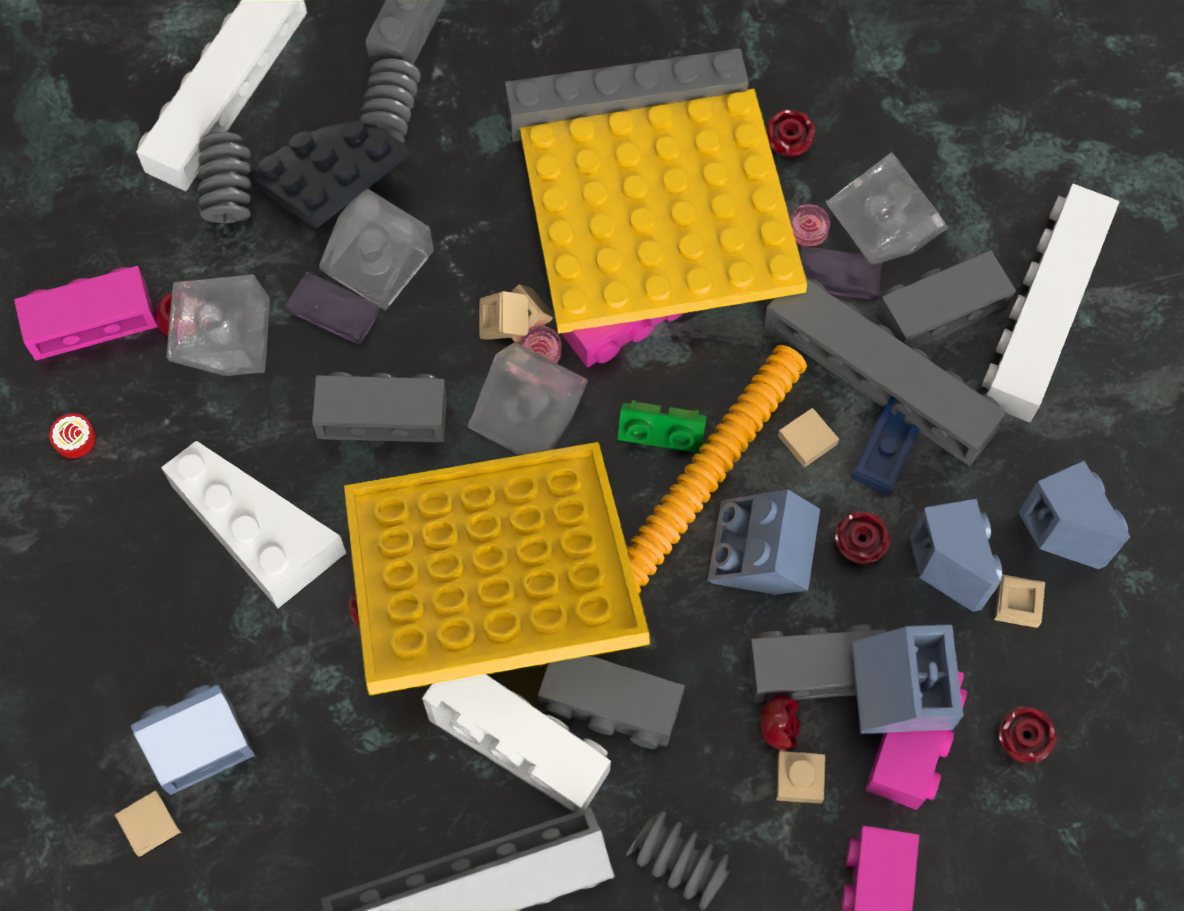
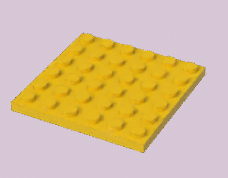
[520,89,807,334]
[344,442,650,695]

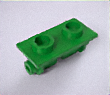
[617,400,707,453]

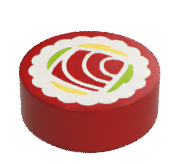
[49,414,96,458]

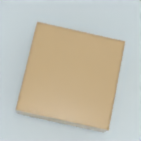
[778,408,839,468]
[994,575,1045,628]
[115,790,180,857]

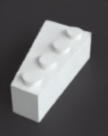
[161,441,346,608]
[423,674,611,812]

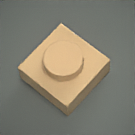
[776,751,825,804]

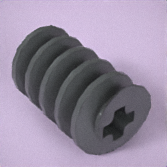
[357,58,421,142]
[198,132,251,223]
[626,809,731,911]

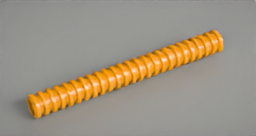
[626,345,807,594]

